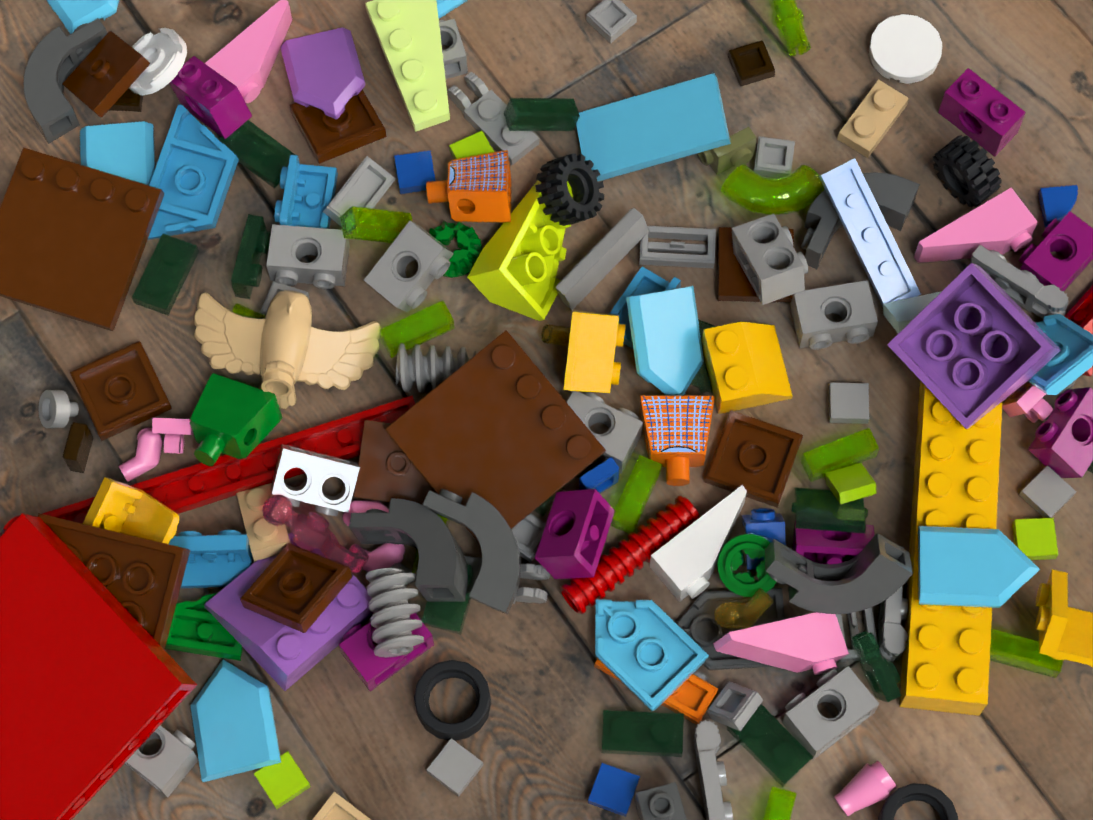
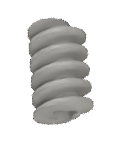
[396,343,476,393]
[365,568,424,658]

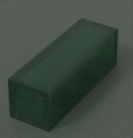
[504,98,580,131]

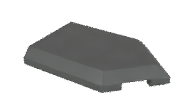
[676,588,785,670]

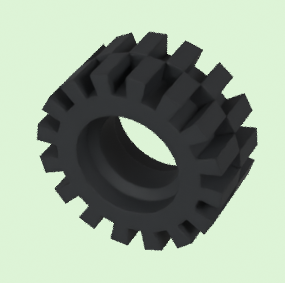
[933,135,1001,208]
[535,153,604,226]

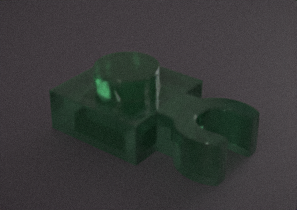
[422,564,473,634]
[851,630,902,702]

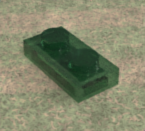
[219,120,295,189]
[231,214,271,299]
[132,234,199,316]
[727,704,813,787]
[602,710,684,757]

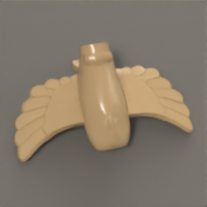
[194,290,381,409]

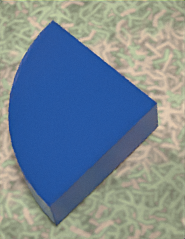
[1038,185,1078,227]

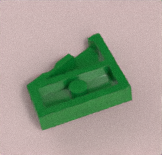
[165,592,243,661]

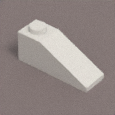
[650,485,747,602]

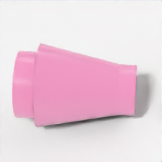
[834,760,897,817]

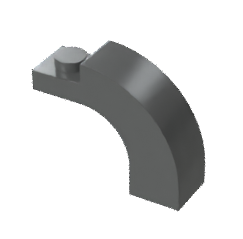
[23,18,107,144]
[801,172,920,269]
[423,488,521,615]
[349,498,468,602]
[765,533,913,614]

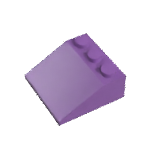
[887,263,1061,429]
[204,531,373,691]

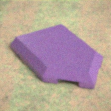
[280,27,365,120]

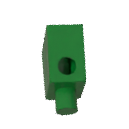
[190,373,282,466]

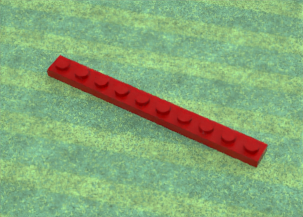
[42,395,415,524]

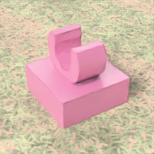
[1002,381,1053,423]
[152,418,194,454]

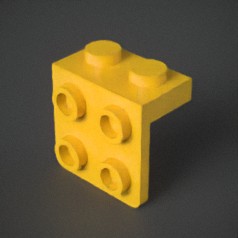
[83,477,179,544]
[1035,569,1093,668]

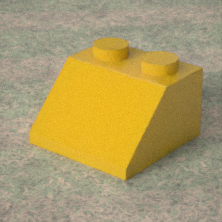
[563,310,626,393]
[701,322,793,414]

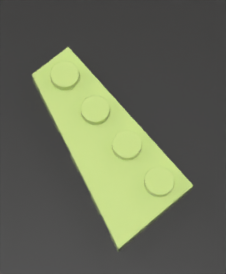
[365,0,450,132]

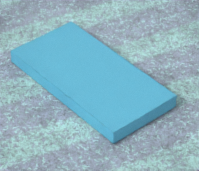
[574,73,731,181]

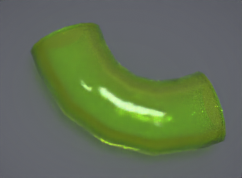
[721,164,825,216]

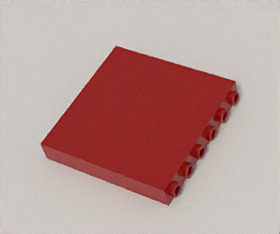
[0,513,197,820]

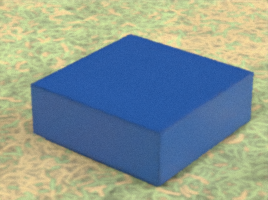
[394,150,436,194]
[579,457,619,494]
[588,763,640,817]

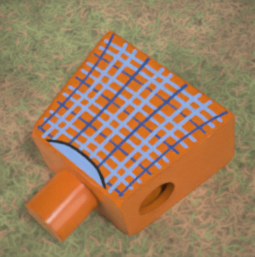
[426,150,512,223]
[639,396,714,486]

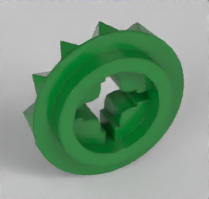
[429,221,482,278]
[718,533,777,597]

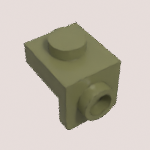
[697,126,757,175]

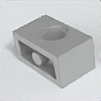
[364,221,454,312]
[266,224,350,289]
[790,280,878,350]
[567,391,643,474]
[782,666,879,761]
[124,720,199,798]

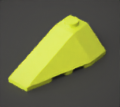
[467,180,573,321]

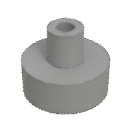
[39,390,79,428]

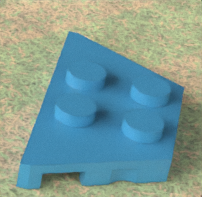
[148,104,239,240]

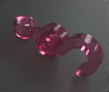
[262,495,369,573]

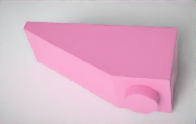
[205,0,292,103]
[914,188,1038,263]
[713,612,849,675]

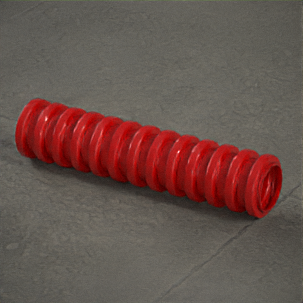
[561,496,700,614]

